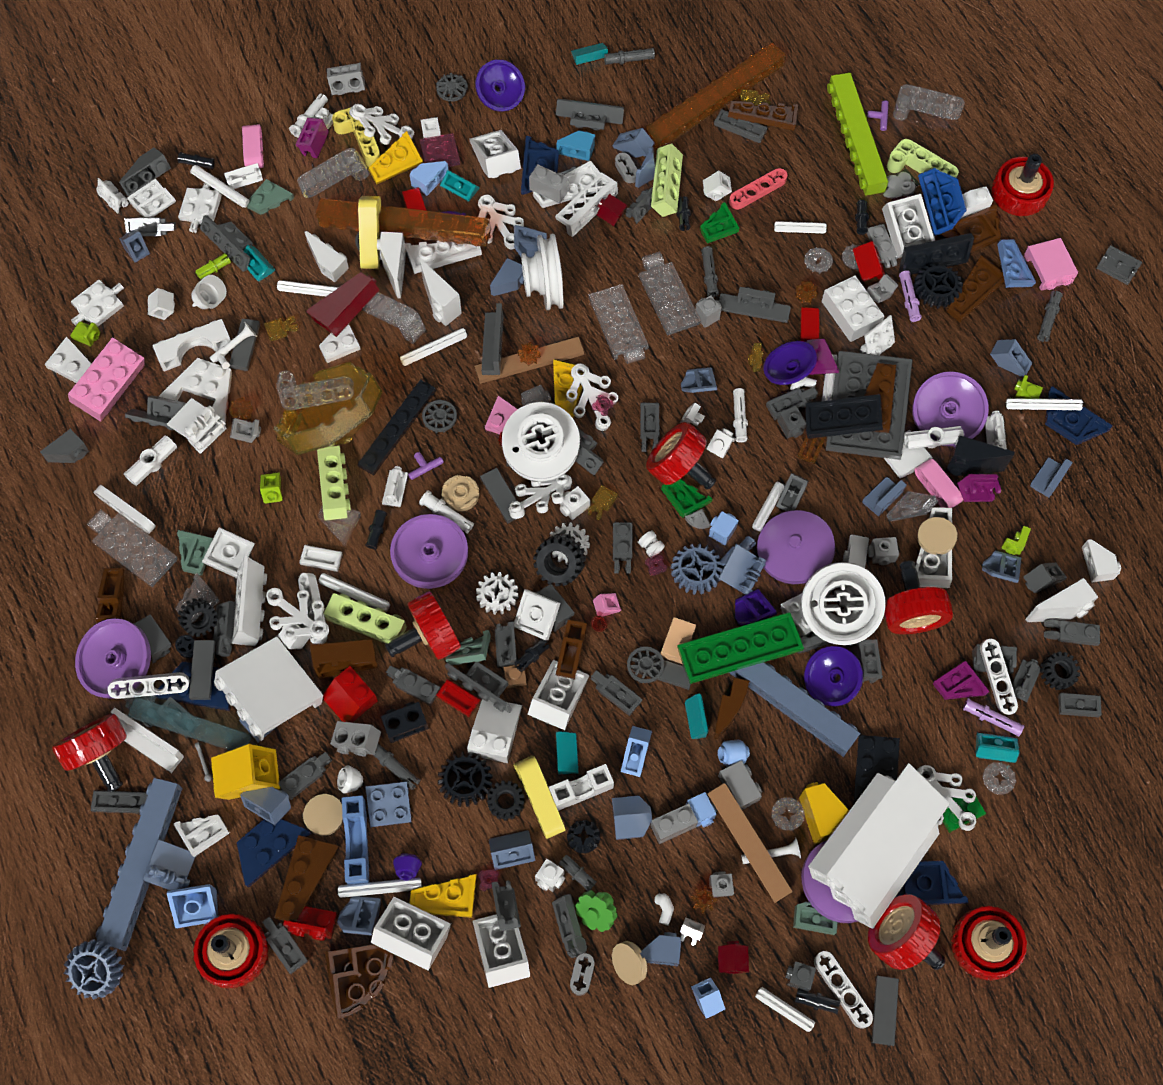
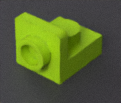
[70,321,100,346]
[1014,375,1043,399]
[260,472,283,503]
[1001,526,1031,555]

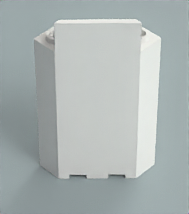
[808,764,950,929]

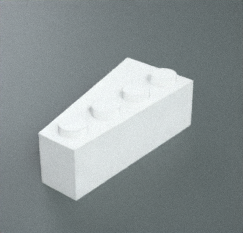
[915,507,952,588]

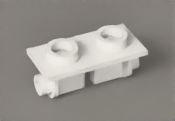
[224,163,263,189]
[97,178,128,214]
[985,411,1007,449]
[188,419,227,454]
[382,466,408,507]

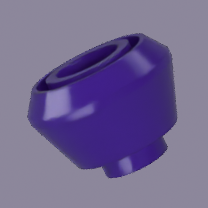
[393,853,422,881]

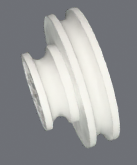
[521,234,563,310]
[502,402,580,482]
[801,562,885,645]

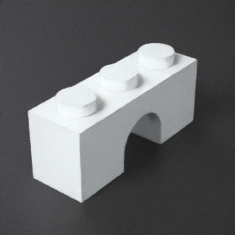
[549,764,614,811]

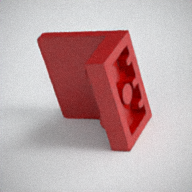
[283,906,337,941]

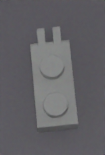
[867,224,898,269]

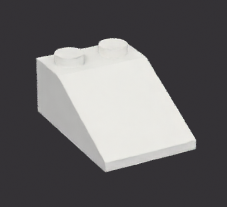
[470,130,521,178]
[377,232,406,298]
[420,261,462,326]
[1026,578,1098,622]
[528,660,589,730]
[467,699,522,764]
[473,914,530,988]

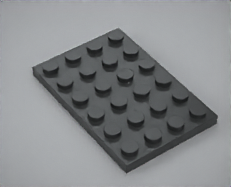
[826,351,912,460]

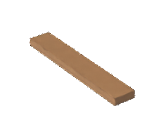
[475,337,584,384]
[708,783,792,903]

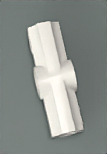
[904,426,964,449]
[124,436,177,486]

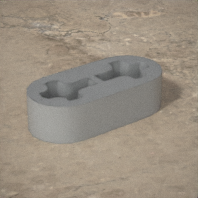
[615,153,638,183]
[570,953,594,996]

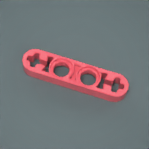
[729,168,787,210]

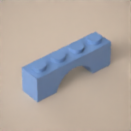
[342,796,369,885]

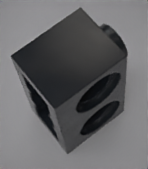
[381,702,429,743]

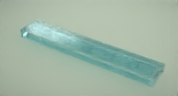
[128,697,252,751]

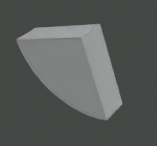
[685,509,710,529]

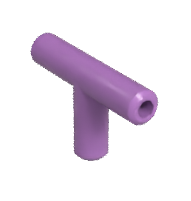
[867,101,888,131]
[408,452,444,480]

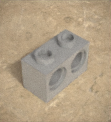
[327,63,365,95]
[330,721,381,757]

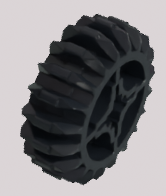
[913,262,963,309]
[437,752,493,807]

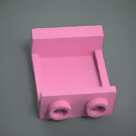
[1023,238,1078,290]

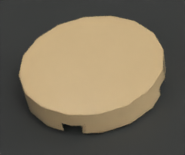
[442,475,479,512]
[918,517,957,555]
[303,794,343,836]
[612,941,647,985]

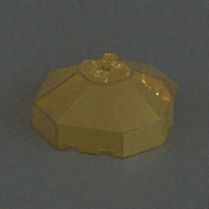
[273,362,382,455]

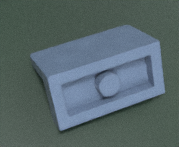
[1030,458,1073,498]
[862,477,907,517]
[489,831,535,870]

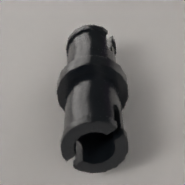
[178,152,215,170]
[677,196,691,231]
[855,200,869,235]
[365,510,387,550]
[514,638,549,672]
[795,988,840,1015]

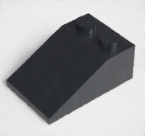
[945,435,1015,476]

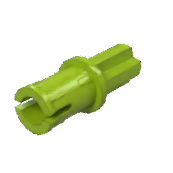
[195,253,231,279]

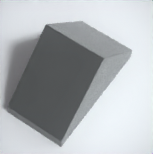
[776,473,809,512]

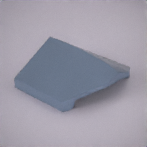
[635,147,655,188]
[514,225,547,258]
[681,367,717,393]
[982,551,1021,583]
[612,796,652,840]
[337,896,381,935]

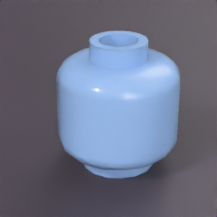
[718,739,750,767]

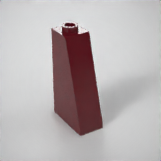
[306,272,380,337]

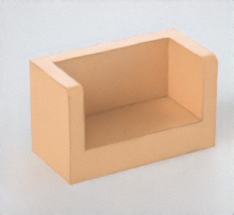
[661,617,696,666]

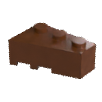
[310,639,378,680]

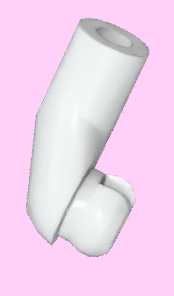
[790,377,817,391]
[654,893,674,926]

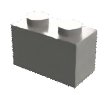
[529,165,568,204]
[718,760,762,810]
[650,804,698,844]

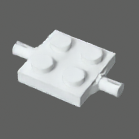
[178,182,222,233]
[71,280,124,327]

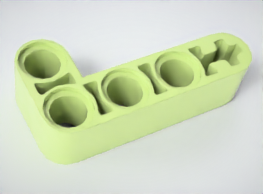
[887,139,959,178]

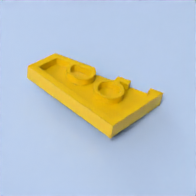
[368,131,423,185]
[553,359,584,418]
[410,874,477,918]

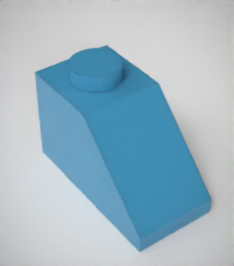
[557,131,595,161]

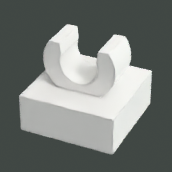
[314,107,333,129]
[421,117,440,140]
[680,403,704,426]
[680,918,705,946]

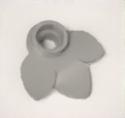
[883,172,916,199]

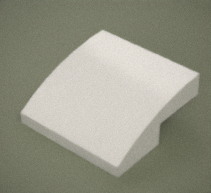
[127,179,176,217]
[884,430,932,479]

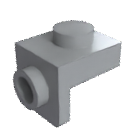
[866,274,898,303]
[230,418,261,443]
[709,872,734,897]

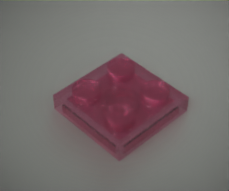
[420,133,460,167]

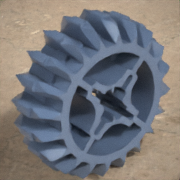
[671,544,723,595]
[64,939,124,1000]

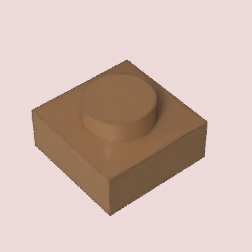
[504,664,527,688]

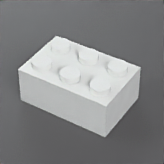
[882,194,935,258]
[822,276,884,342]
[371,897,451,970]

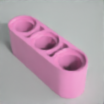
[242,124,264,168]
[914,459,963,508]

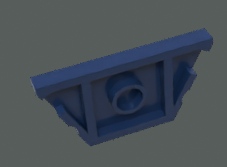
[521,136,559,195]
[1045,386,1112,445]
[153,661,230,711]
[237,819,311,888]
[895,861,968,905]

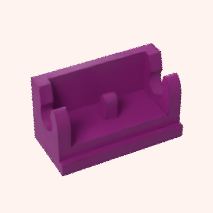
[296,118,329,158]
[957,474,1001,502]

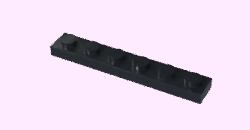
[358,379,436,476]

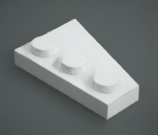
[45,337,91,383]

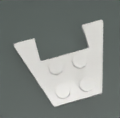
[159,358,232,422]

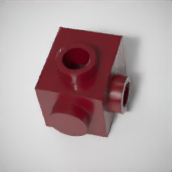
[597,194,627,226]
[718,941,749,974]

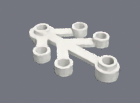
[349,104,414,145]
[474,195,524,249]
[566,364,618,431]
[509,474,572,519]
[266,588,329,641]
[917,765,976,831]

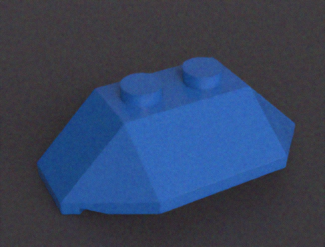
[918,168,967,236]

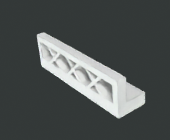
[555,172,618,237]
[111,708,184,773]

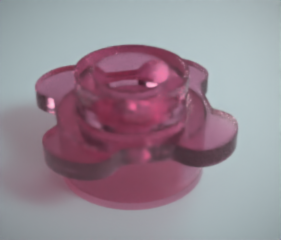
[592,395,613,416]
[645,555,667,576]
[478,869,500,891]

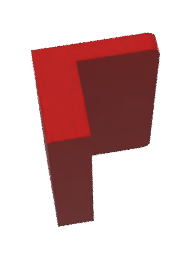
[853,241,885,281]

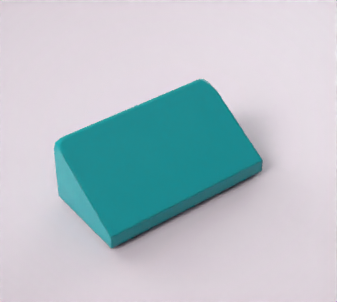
[571,43,608,65]
[440,170,480,201]
[243,245,275,282]
[685,694,708,739]
[556,732,578,774]
[976,733,1020,763]

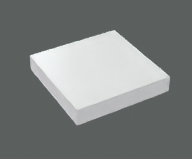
[202,527,255,578]
[514,589,561,640]

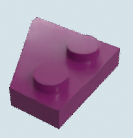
[807,339,839,375]
[933,661,989,700]

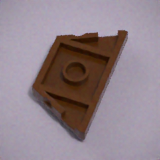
[939,205,1001,253]

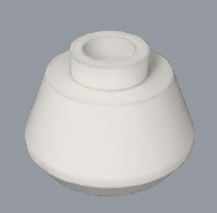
[337,765,363,793]

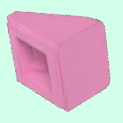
[593,593,621,617]

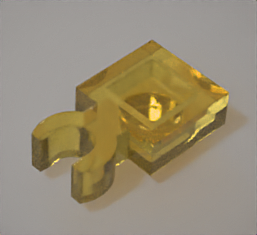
[740,89,770,105]
[264,316,299,342]
[748,343,763,372]
[588,485,618,520]

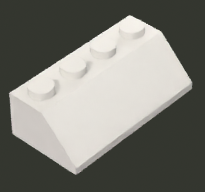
[232,557,267,646]

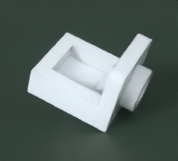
[707,428,735,458]

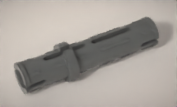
[604,48,655,65]
[701,246,719,297]
[1037,291,1063,342]
[373,744,420,790]

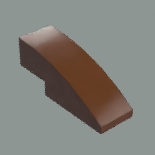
[95,568,124,624]
[555,620,587,679]
[714,678,750,739]

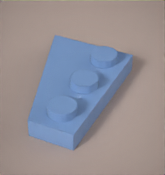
[997,240,1036,288]

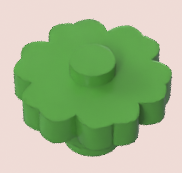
[575,890,617,932]

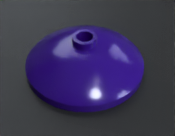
[475,60,525,112]
[763,341,817,385]
[804,646,863,706]

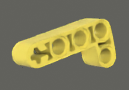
[332,108,380,167]
[358,196,381,269]
[514,756,566,839]

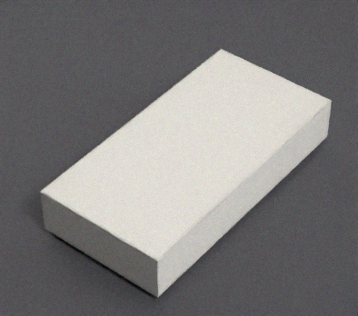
[300,545,343,572]

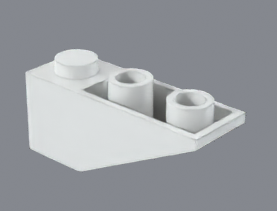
[305,231,349,282]

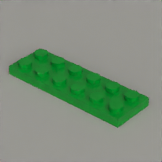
[677,612,804,684]

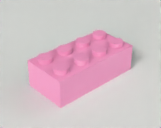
[68,337,145,422]

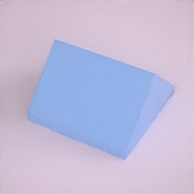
[167,884,218,928]

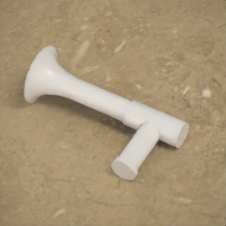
[209,322,257,369]
[741,837,801,864]

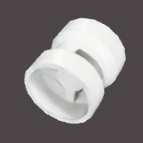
[638,531,665,558]

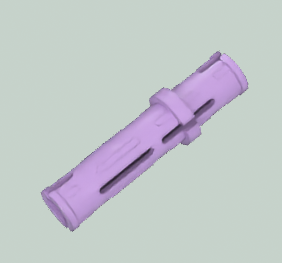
[899,271,921,322]
[963,698,1024,737]

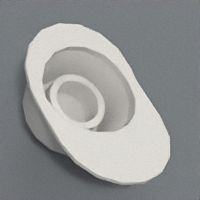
[191,275,227,309]

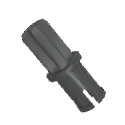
[559,855,597,891]

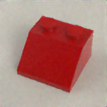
[323,666,378,723]

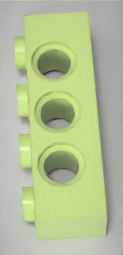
[651,143,683,217]
[317,446,351,520]
[323,593,407,643]

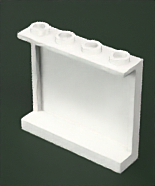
[214,637,323,741]

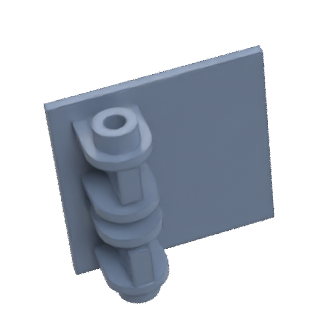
[718,544,766,595]
[366,781,412,827]
[142,839,195,890]

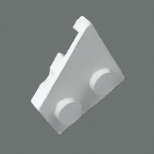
[319,324,360,363]
[174,815,230,857]

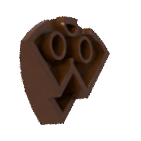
[325,944,393,1019]

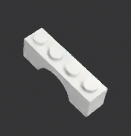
[153,319,231,371]

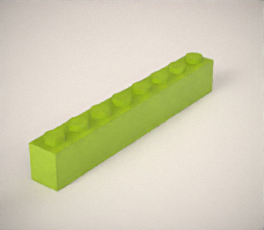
[827,73,888,196]

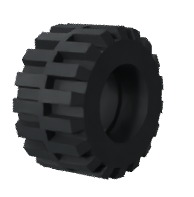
[533,534,586,586]

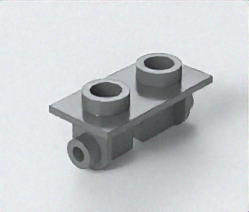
[625,187,653,224]
[1012,659,1041,702]

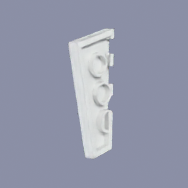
[533,161,607,208]
[405,237,482,274]

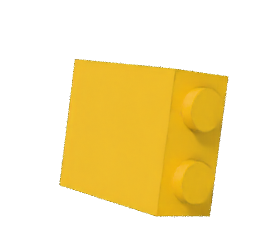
[211,744,280,800]
[799,782,849,845]

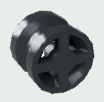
[175,635,194,658]

